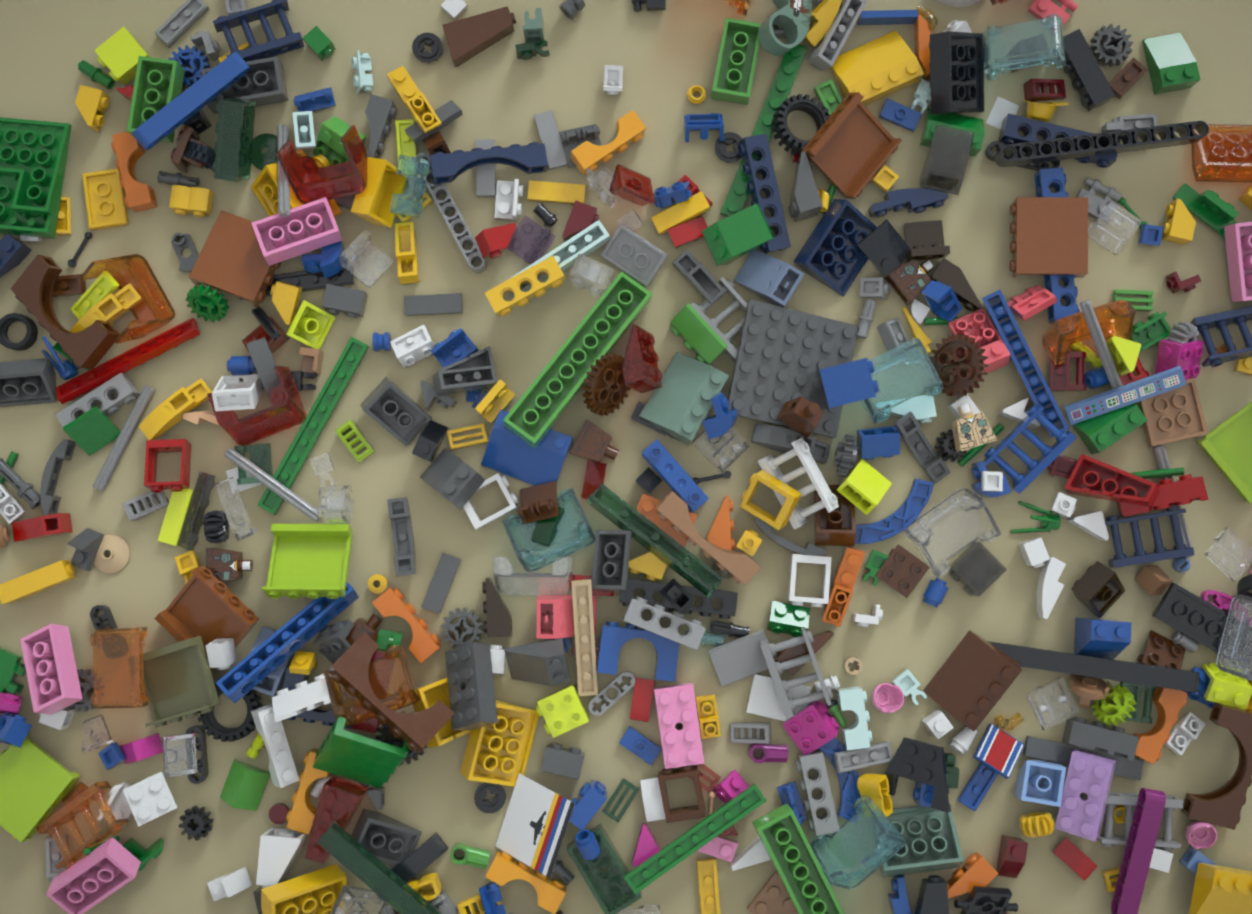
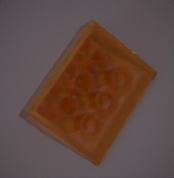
[1192,124,1252,182]

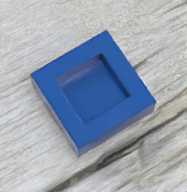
[1138,224,1163,246]
[98,742,126,770]

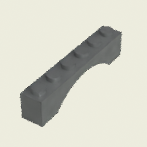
[335,94,397,210]

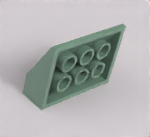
[639,352,729,446]
[872,803,964,877]

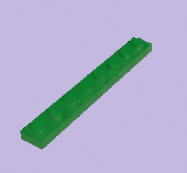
[624,783,766,894]

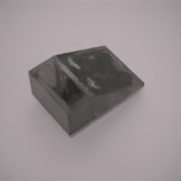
[920,125,974,195]

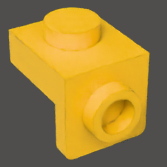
[736,529,762,556]
[289,651,317,675]

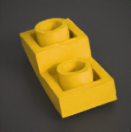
[696,694,721,739]

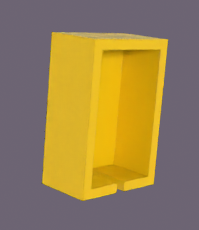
[350,157,408,228]
[408,677,472,748]

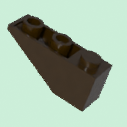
[930,258,982,311]
[482,578,513,637]

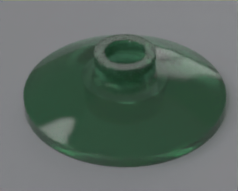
[248,133,277,170]

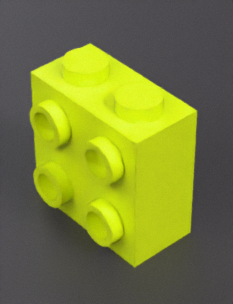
[94,27,150,85]
[837,459,892,515]
[536,683,589,738]

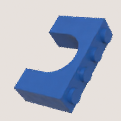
[597,621,679,682]

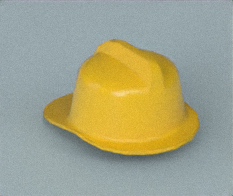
[1023,100,1069,122]

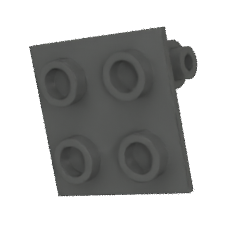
[559,124,602,168]

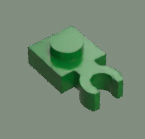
[862,549,889,586]

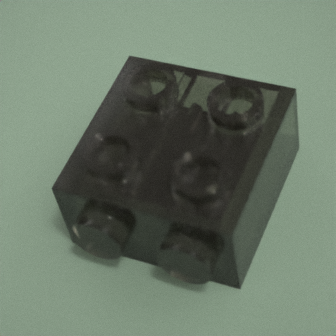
[947,541,1007,597]

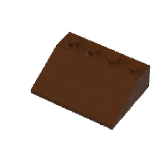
[923,630,1022,731]

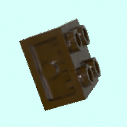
[903,220,950,261]

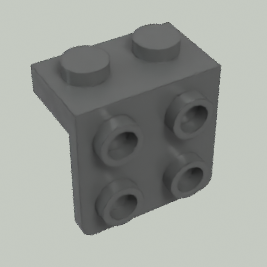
[313,620,354,665]

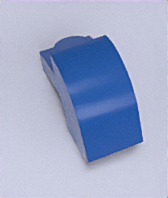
[301,241,345,278]
[702,392,737,439]
[971,460,1011,498]

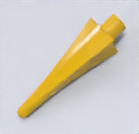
[902,307,932,355]

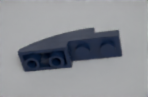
[868,188,949,218]

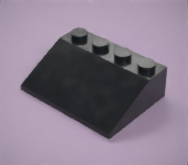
[929,31,984,114]

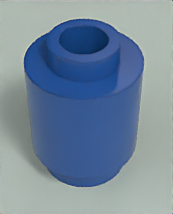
[227,356,257,375]
[1084,366,1110,389]
[923,578,949,608]
[575,829,601,860]

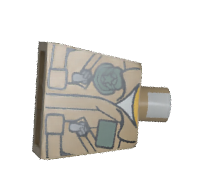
[952,404,997,452]

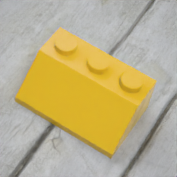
[251,163,310,217]

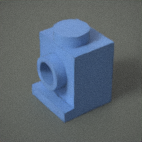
[1179,846,1215,875]

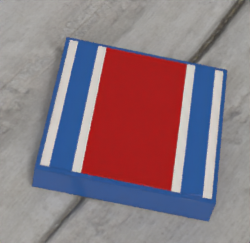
[973,723,1024,779]

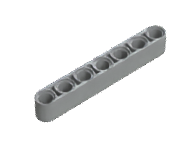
[415,153,487,273]

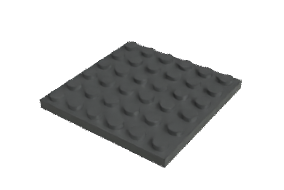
[728,299,858,438]

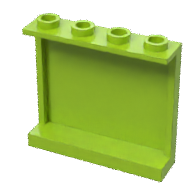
[1197,401,1252,504]
[262,524,353,599]
[0,733,81,842]

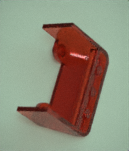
[276,125,367,204]
[207,366,306,446]

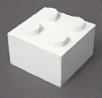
[123,771,178,827]

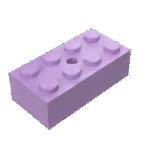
[1055,748,1117,842]

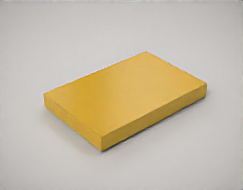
[82,168,129,231]

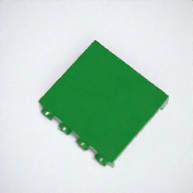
[312,716,409,788]

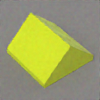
[286,300,336,349]
[1106,336,1142,377]

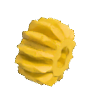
[1019,811,1055,838]

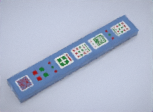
[1064,366,1186,426]

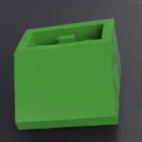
[313,116,366,174]

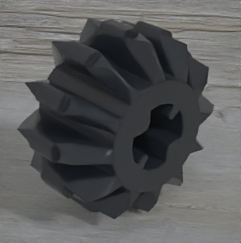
[934,429,967,462]
[203,510,230,544]
[178,806,214,841]

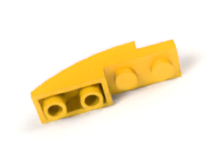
[387,66,442,133]
[70,283,143,333]
[138,378,212,440]

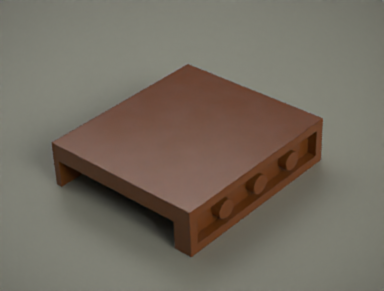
[801,92,902,199]
[1009,197,1088,278]
[189,210,281,308]
[155,565,259,672]

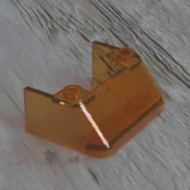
[80,254,175,344]

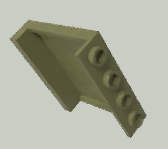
[127,636,220,728]

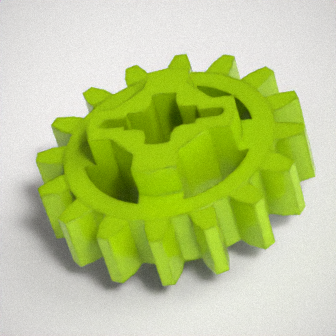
[1091,684,1136,726]

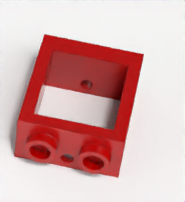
[144,439,191,493]

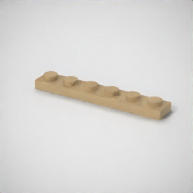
[571,579,598,696]

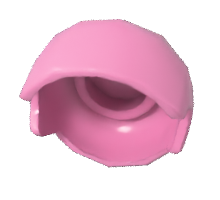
[872,683,904,713]
[1185,820,1217,850]

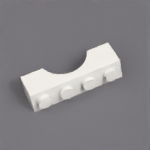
[251,704,299,788]

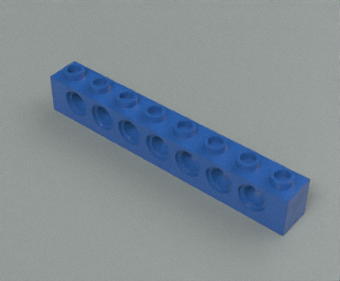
[1034,168,1080,324]
[982,290,1069,437]
[216,582,359,704]

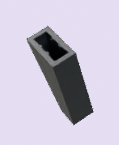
[915,875,949,914]

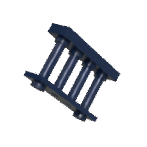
[213,0,304,62]
[1190,306,1252,367]
[1105,505,1194,568]

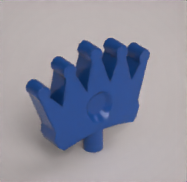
[466,390,487,408]

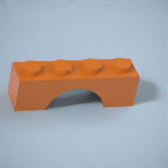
[111,131,158,212]
[372,587,441,663]
[1133,687,1188,765]

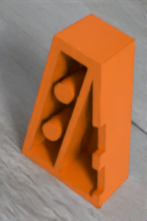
[636,494,697,551]

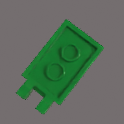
[0,647,27,694]

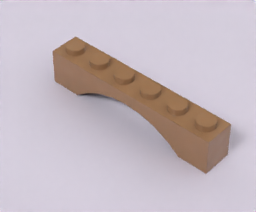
[655,489,761,585]

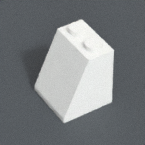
[256,827,309,888]

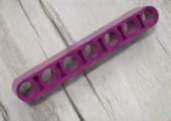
[1111,788,1166,914]

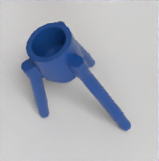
[42,336,79,380]

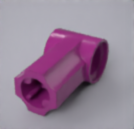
[747,744,788,763]

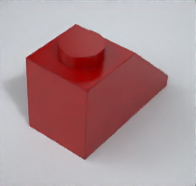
[475,223,516,259]

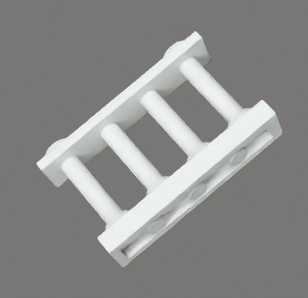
[758,438,839,530]

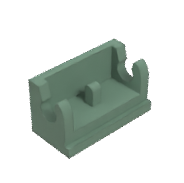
[523,8,545,43]

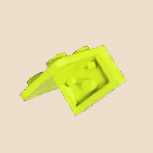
[1202,663,1252,710]

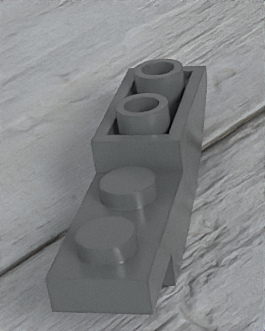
[751,423,831,465]

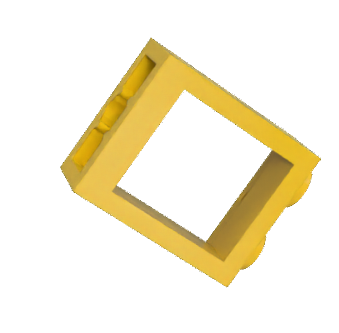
[740,470,802,530]

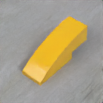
[804,0,842,47]
[395,222,420,284]

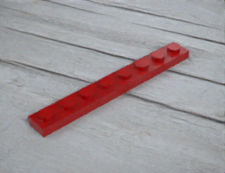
[56,318,200,404]

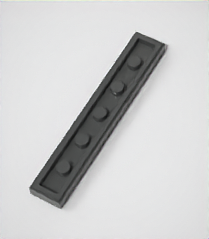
[1023,736,1144,780]

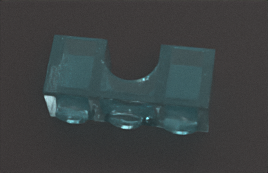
[390,155,429,218]

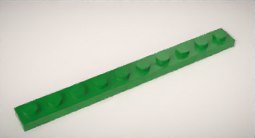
[720,44,808,217]
[257,337,369,515]

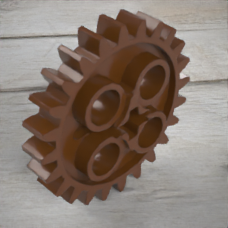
[927,334,989,397]
[582,353,632,416]

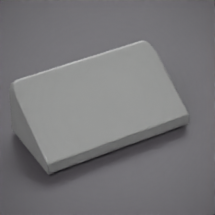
[877,318,913,361]

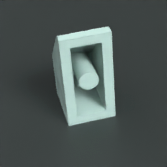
[292,111,316,149]

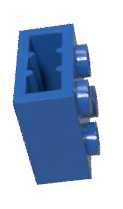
[569,780,607,830]

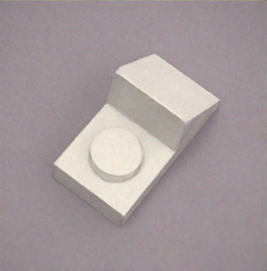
[998,398,1040,428]
[207,867,253,901]

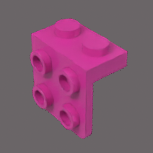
[1155,340,1204,381]
[783,700,840,755]

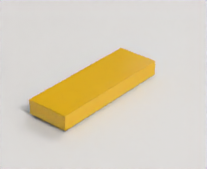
[527,180,586,204]
[651,191,711,235]
[696,858,721,914]

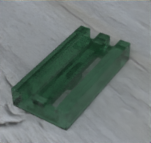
[602,778,640,822]

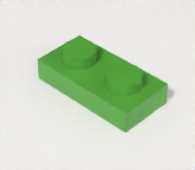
[814,79,843,116]

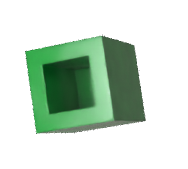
[303,26,336,61]

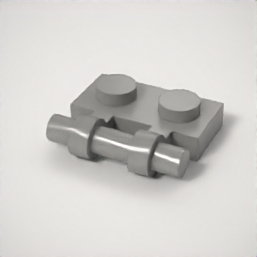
[1077,177,1122,224]

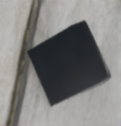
[635,467,662,494]

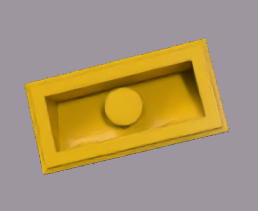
[55,197,71,236]

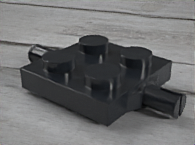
[954,886,1018,914]

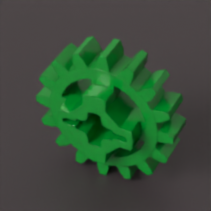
[185,284,229,323]

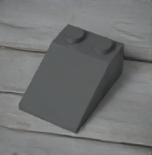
[788,151,822,222]
[360,377,432,446]
[420,448,485,510]
[504,638,570,686]
[347,808,422,866]

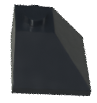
[857,219,910,277]

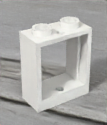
[212,374,263,411]
[463,473,519,530]
[787,554,832,607]

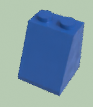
[820,358,880,408]
[1074,617,1132,659]

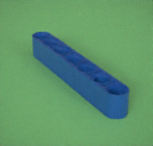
[132,52,250,150]

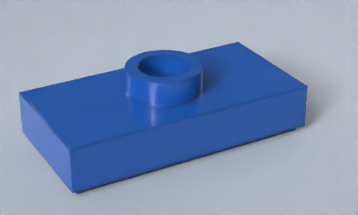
[879,98,921,132]
[619,726,662,765]

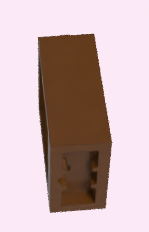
[658,765,706,823]

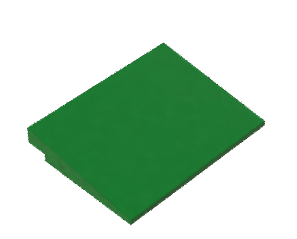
[0,117,71,239]

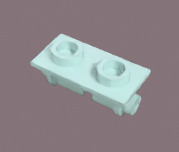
[351,50,374,94]

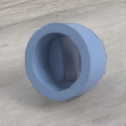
[1172,557,1190,572]

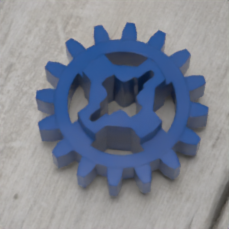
[168,45,211,87]

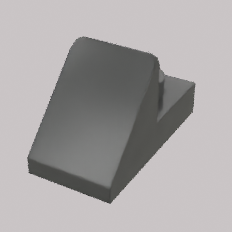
[421,380,457,411]
[68,528,104,571]

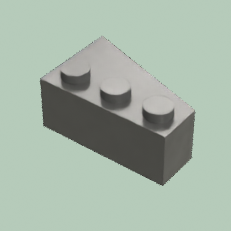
[432,346,497,395]
[1062,716,1139,761]

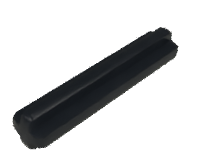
[252,306,281,340]

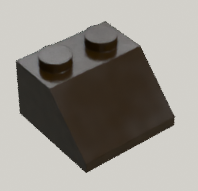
[1071,561,1125,619]

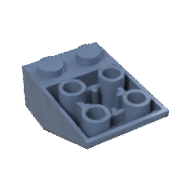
[734,249,805,307]
[249,626,295,697]

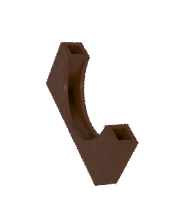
[11,255,121,369]
[328,632,454,754]
[1181,702,1252,830]

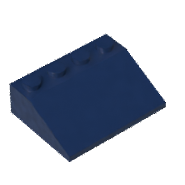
[793,199,877,296]

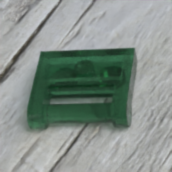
[234,443,273,485]
[1120,681,1156,724]

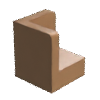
[299,347,324,374]
[1135,565,1173,595]

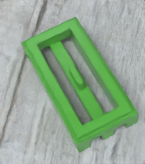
[1113,289,1154,311]

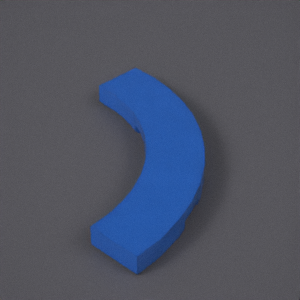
[855,479,934,544]
[818,737,861,823]

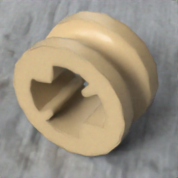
[844,656,862,675]

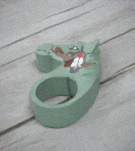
[758,0,812,56]

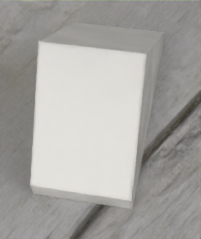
[1067,511,1109,541]

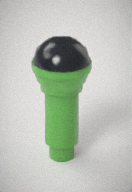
[826,699,847,728]

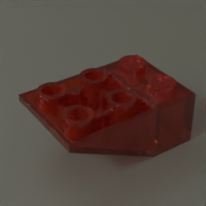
[622,324,663,393]

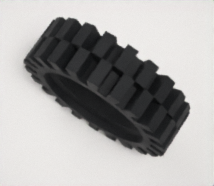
[772,94,831,156]
[197,683,263,742]

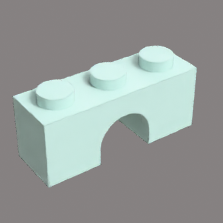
[836,686,873,750]

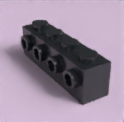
[1053,29,1115,112]

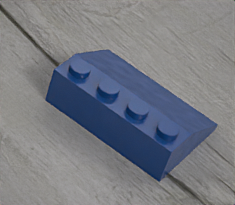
[481,409,574,486]

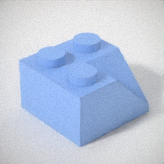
[1014,760,1066,807]

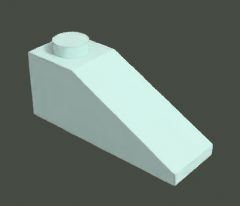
[872,393,937,424]

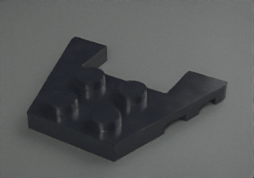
[884,737,951,813]

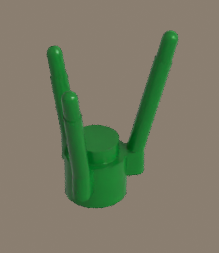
[1010,501,1061,534]

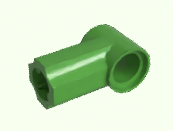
[450,842,491,869]

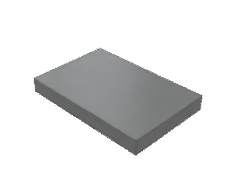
[600,223,668,287]
[708,629,768,686]

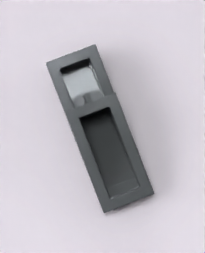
[672,249,726,304]

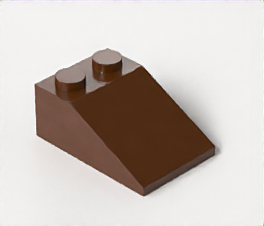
[814,485,856,546]

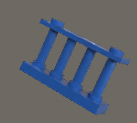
[984,403,1076,494]
[642,439,709,513]

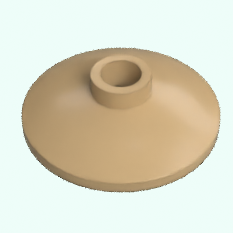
[93,535,131,573]

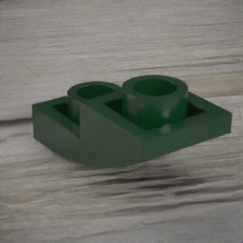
[531,506,565,547]

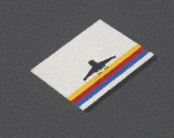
[495,773,575,878]

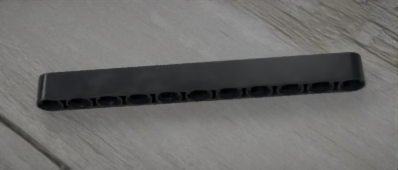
[995,121,1209,167]
[987,641,1200,692]

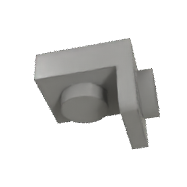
[859,277,890,300]
[426,891,458,914]

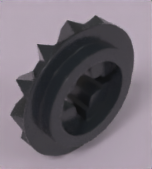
[412,33,443,63]
[715,132,742,163]
[474,782,506,813]

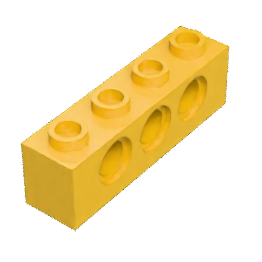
[485,256,565,317]

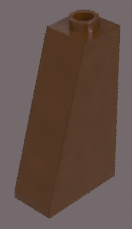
[442,6,516,67]

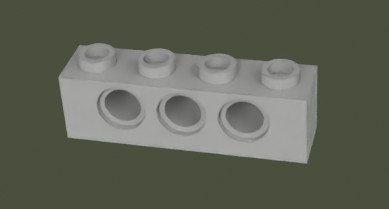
[807,0,867,71]
[56,373,140,427]
[622,596,706,650]
[795,750,840,836]

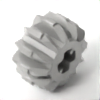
[1166,321,1199,344]

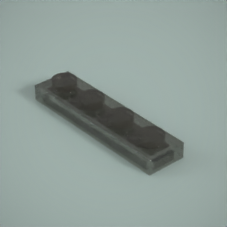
[178,471,215,550]

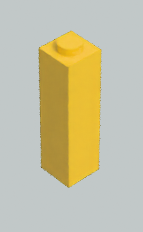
[0,560,76,604]

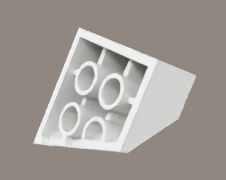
[272,673,340,722]

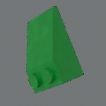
[1142,33,1200,95]
[702,204,774,266]

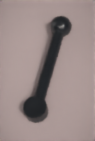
[68,232,93,267]
[693,471,731,484]

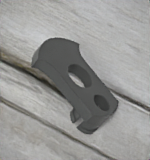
[171,233,199,272]

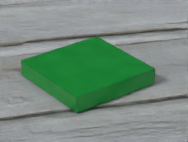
[63,406,121,456]

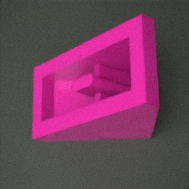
[120,733,164,764]
[632,822,660,866]

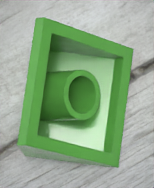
[220,760,270,811]

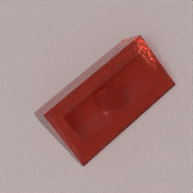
[581,460,607,502]

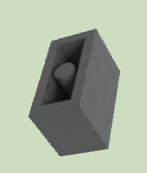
[322,284,368,318]
[541,743,585,779]

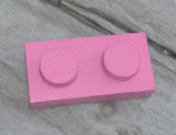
[697,836,738,863]

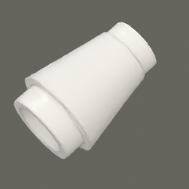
[950,727,978,755]

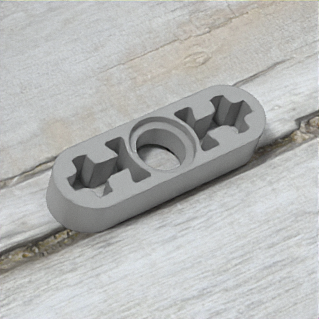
[588,671,635,716]

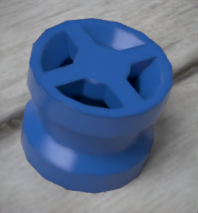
[372,332,391,352]

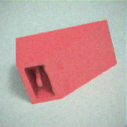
[948,308,1011,373]
[537,595,596,639]

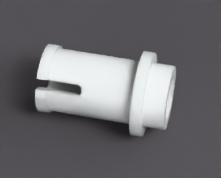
[814,675,840,692]

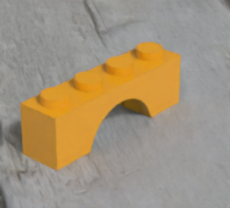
[570,110,646,175]
[286,748,331,835]
[485,851,567,914]

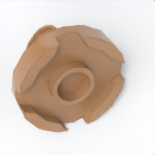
[1068,674,1110,709]

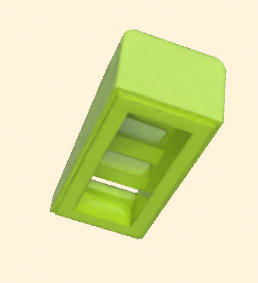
[335,420,375,463]

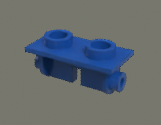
[293,87,336,112]
[650,181,692,208]
[777,781,807,824]
[479,882,506,914]

